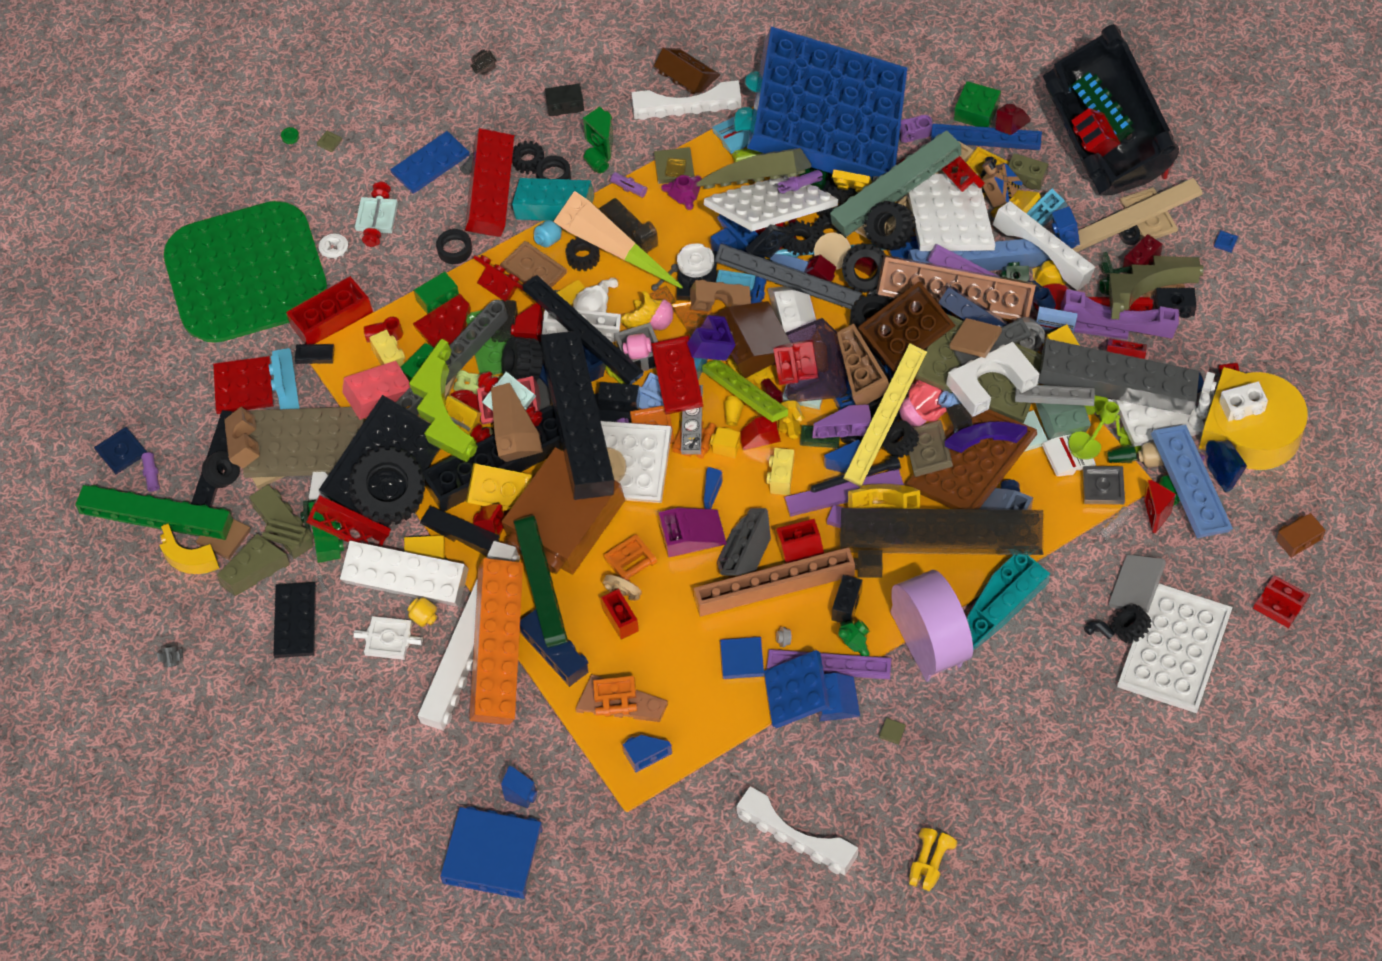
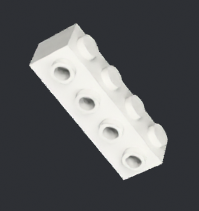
[542,309,621,342]

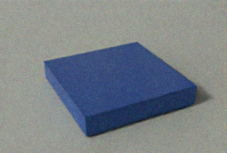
[720,637,764,679]

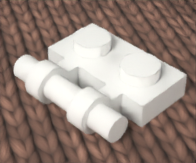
[1196,372,1217,420]

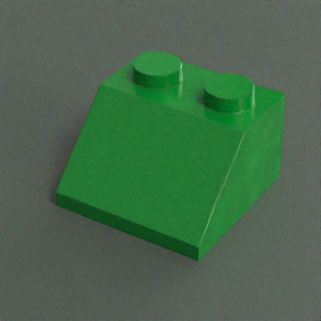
[583,106,613,161]

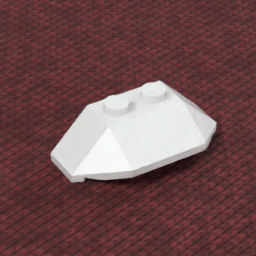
[768,286,818,343]

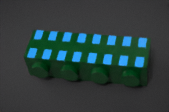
[1071,71,1134,142]

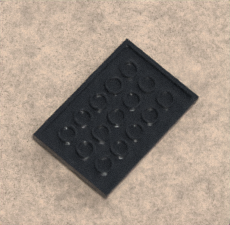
[319,395,441,528]

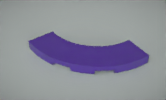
[945,422,1027,453]

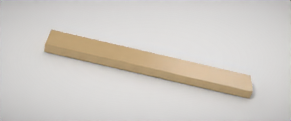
[1072,178,1203,252]

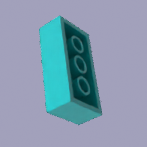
[512,178,594,221]

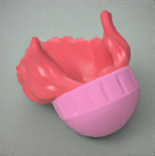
[899,380,947,427]

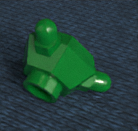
[838,619,870,656]

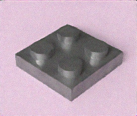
[1083,466,1125,504]

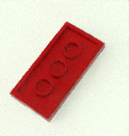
[651,335,704,415]

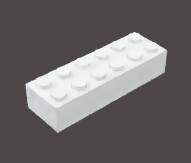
[340,541,469,607]

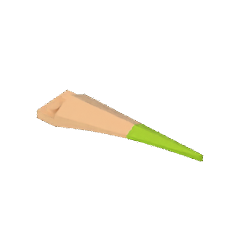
[554,191,683,288]

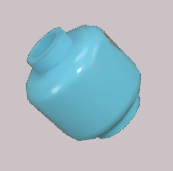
[534,220,562,248]

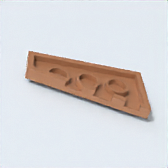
[576,675,668,722]

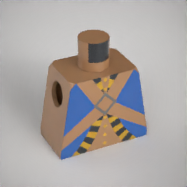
[982,160,1023,208]

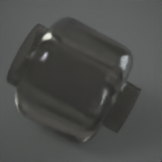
[470,49,498,76]

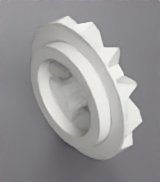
[319,234,348,260]

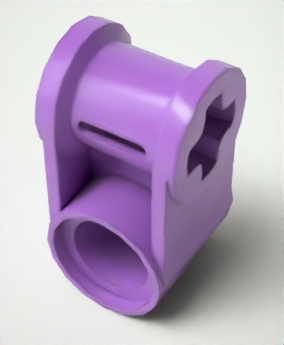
[900,115,932,143]

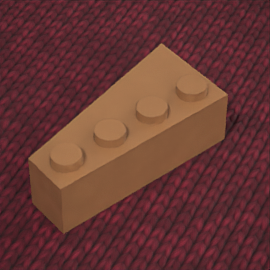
[837,324,889,405]

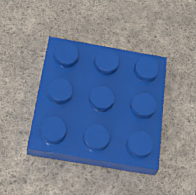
[764,650,830,728]

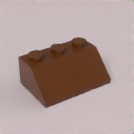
[654,47,721,94]

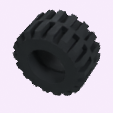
[864,201,916,250]
[842,243,886,293]
[849,294,892,340]
[502,337,543,382]

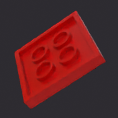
[213,356,274,414]

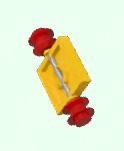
[445,396,490,443]

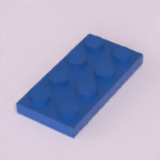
[390,131,470,194]

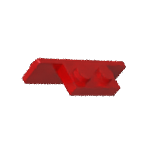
[473,255,526,302]

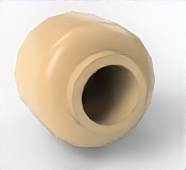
[1138,442,1164,468]

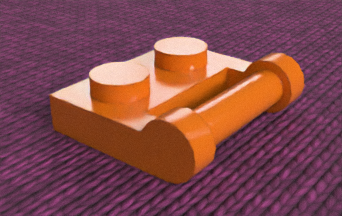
[604,534,657,581]

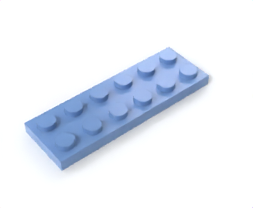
[1151,425,1233,538]

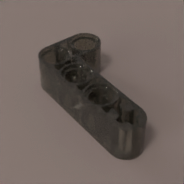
[599,198,658,253]

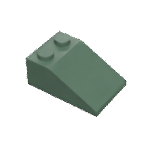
[1036,385,1091,440]

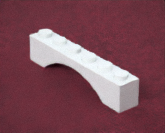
[631,80,741,120]
[993,201,1095,291]
[737,786,858,875]

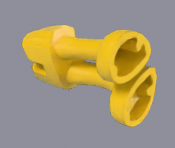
[909,828,958,892]

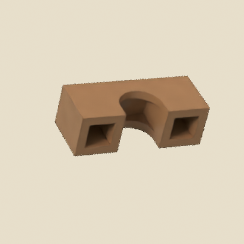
[690,280,751,311]
[225,407,260,469]

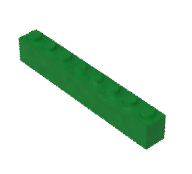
[75,485,233,540]

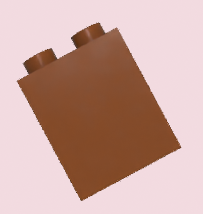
[502,447,625,575]

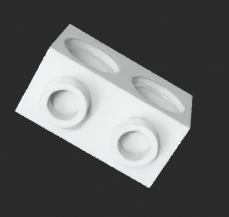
[1219,382,1268,421]

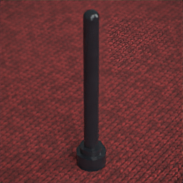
[810,455,901,493]

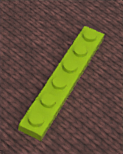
[702,360,788,422]

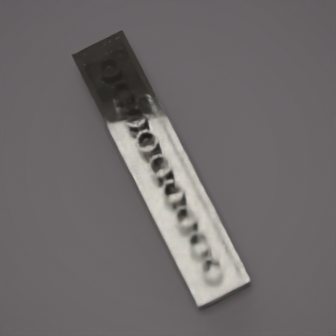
[840,508,1044,555]

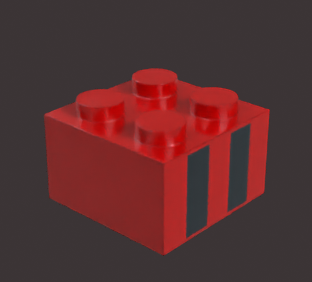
[1071,108,1121,156]

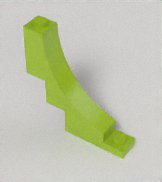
[409,339,477,462]

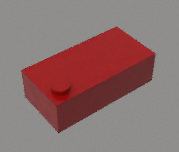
[286,276,373,344]

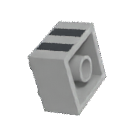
[614,323,658,371]

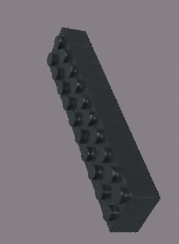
[541,331,614,500]

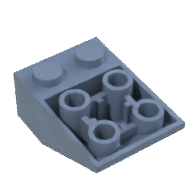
[961,488,1033,541]

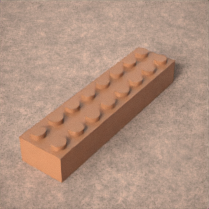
[876,255,1036,320]

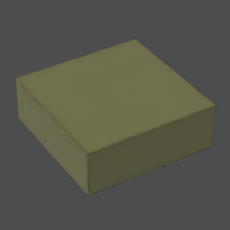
[317,130,342,152]
[879,718,906,745]

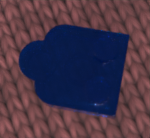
[1206,440,1247,492]

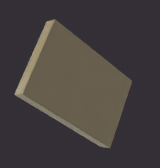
[909,420,953,477]

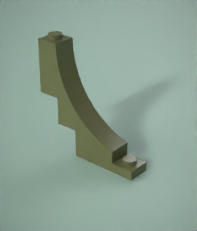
[1108,256,1203,320]

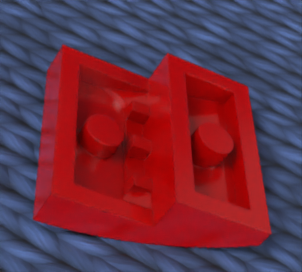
[773,339,819,385]
[1253,575,1310,628]

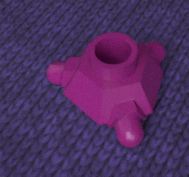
[661,175,702,210]

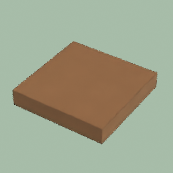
[949,318,1002,358]
[196,519,251,560]

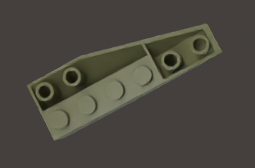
[696,148,811,189]

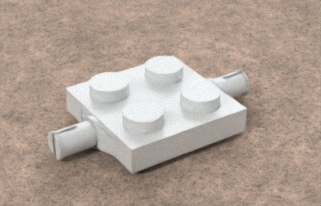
[354,616,423,660]

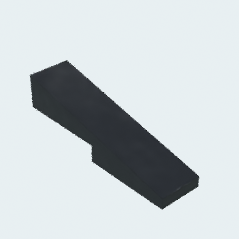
[420,506,500,556]

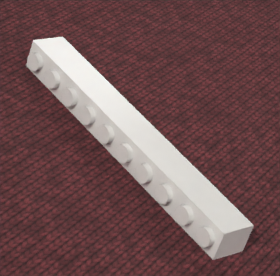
[418,541,520,731]

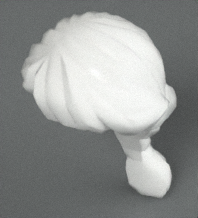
[573,278,618,313]

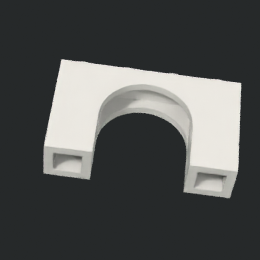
[946,342,1039,417]

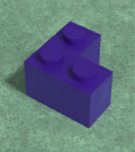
[687,315,735,361]

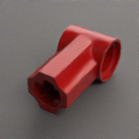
[363,316,403,343]

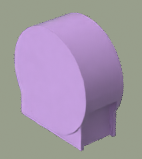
[891,570,973,682]

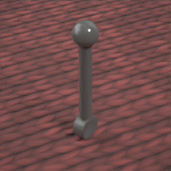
[651,264,679,291]

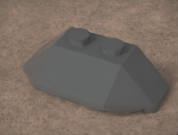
[717,508,771,575]

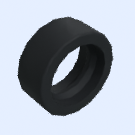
[536,155,571,180]
[436,229,472,264]

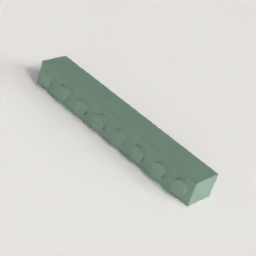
[830,130,962,237]

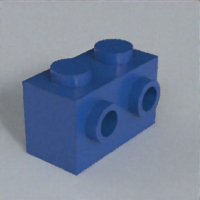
[1051,206,1080,248]

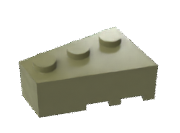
[217,534,290,596]

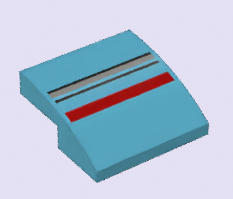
[712,117,750,154]

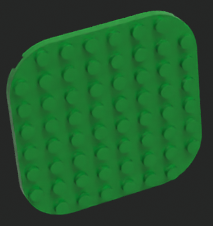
[164,201,327,343]

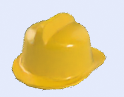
[1032,260,1067,287]

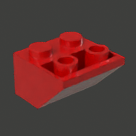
[776,518,824,564]

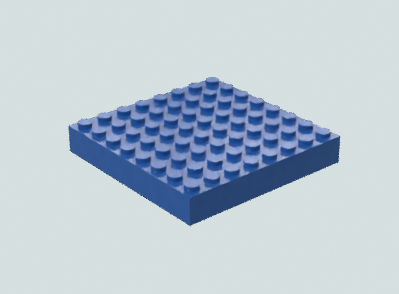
[747,26,908,183]

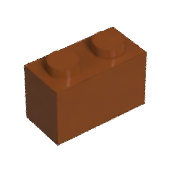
[1276,513,1326,558]

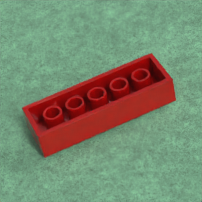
[465,128,515,237]

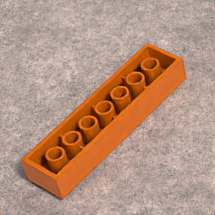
[469,558,523,725]

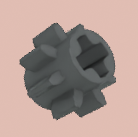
[157,643,183,667]

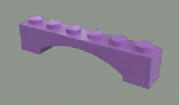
[1061,289,1179,339]

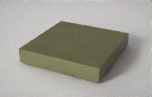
[654,147,695,184]

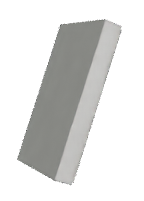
[1109,555,1166,613]

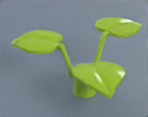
[1068,395,1142,460]

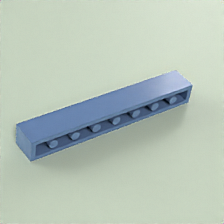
[907,239,1051,271]

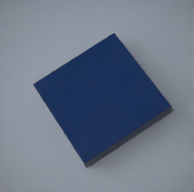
[94,427,147,475]

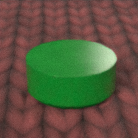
[281,127,299,144]

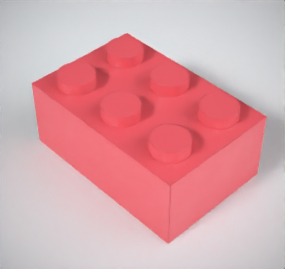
[342,361,410,420]

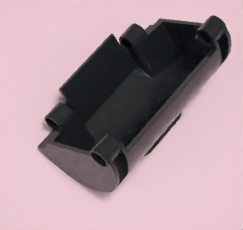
[1043,24,1179,195]

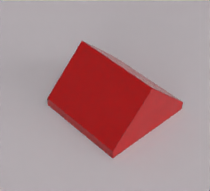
[1144,480,1176,533]

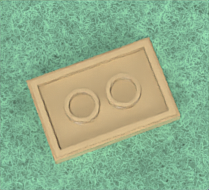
[1120,187,1178,239]

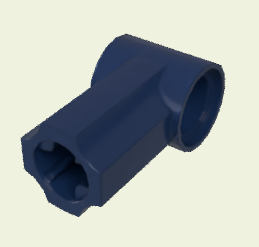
[1028,280,1056,309]

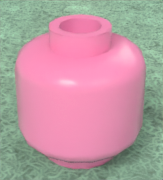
[623,333,652,360]

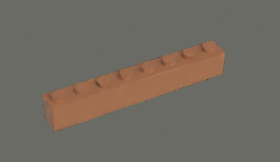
[694,547,855,617]

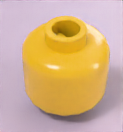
[407,597,438,627]

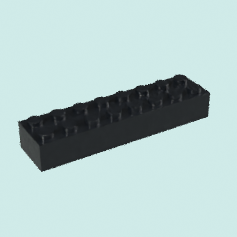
[422,405,563,512]

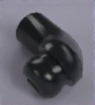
[1084,620,1115,640]

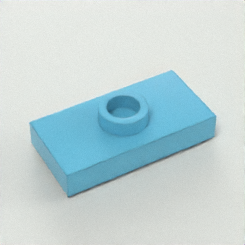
[716,270,756,291]

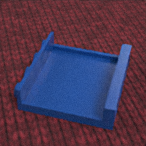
[440,807,543,899]

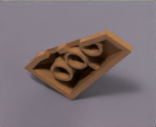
[491,383,543,462]

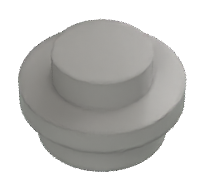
[776,627,791,647]

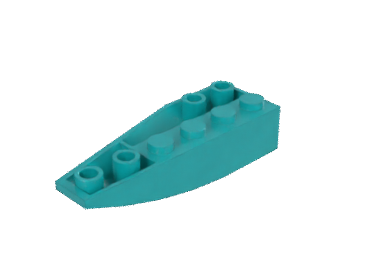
[966,548,1051,651]

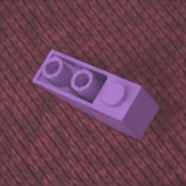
[812,405,872,438]

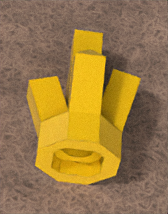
[779,401,805,440]

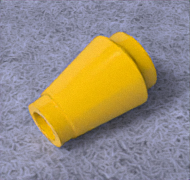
[725,396,744,426]

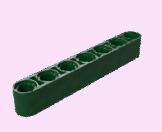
[514,514,568,648]

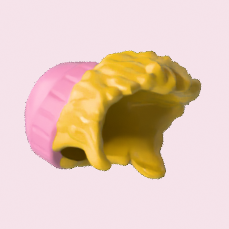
[620,291,674,331]

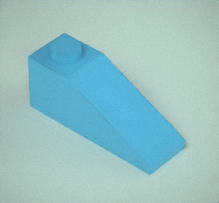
[1022,188,1068,239]

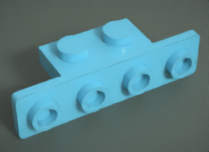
[269,348,300,409]

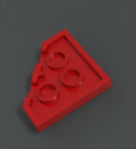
[413,294,471,348]

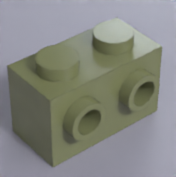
[1008,153,1049,190]

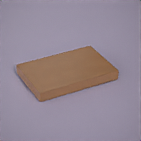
[500,241,567,288]

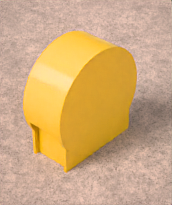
[1199,367,1308,470]

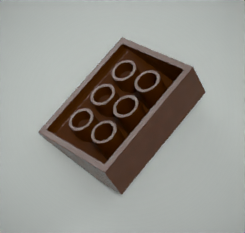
[858,281,956,372]
[712,301,791,378]

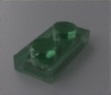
[800,425,840,448]

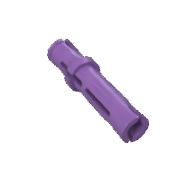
[778,170,823,193]

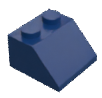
[818,673,860,722]

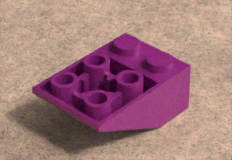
[659,508,727,557]

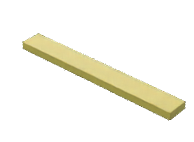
[843,344,927,487]

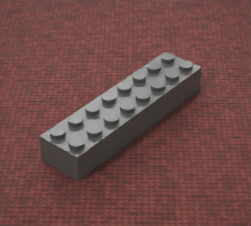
[1038,339,1199,415]

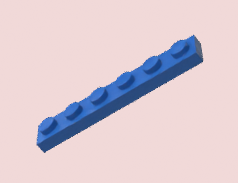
[931,124,1042,150]

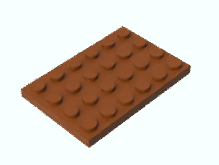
[906,409,1037,517]

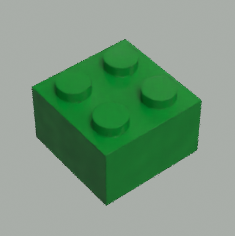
[954,81,1001,128]

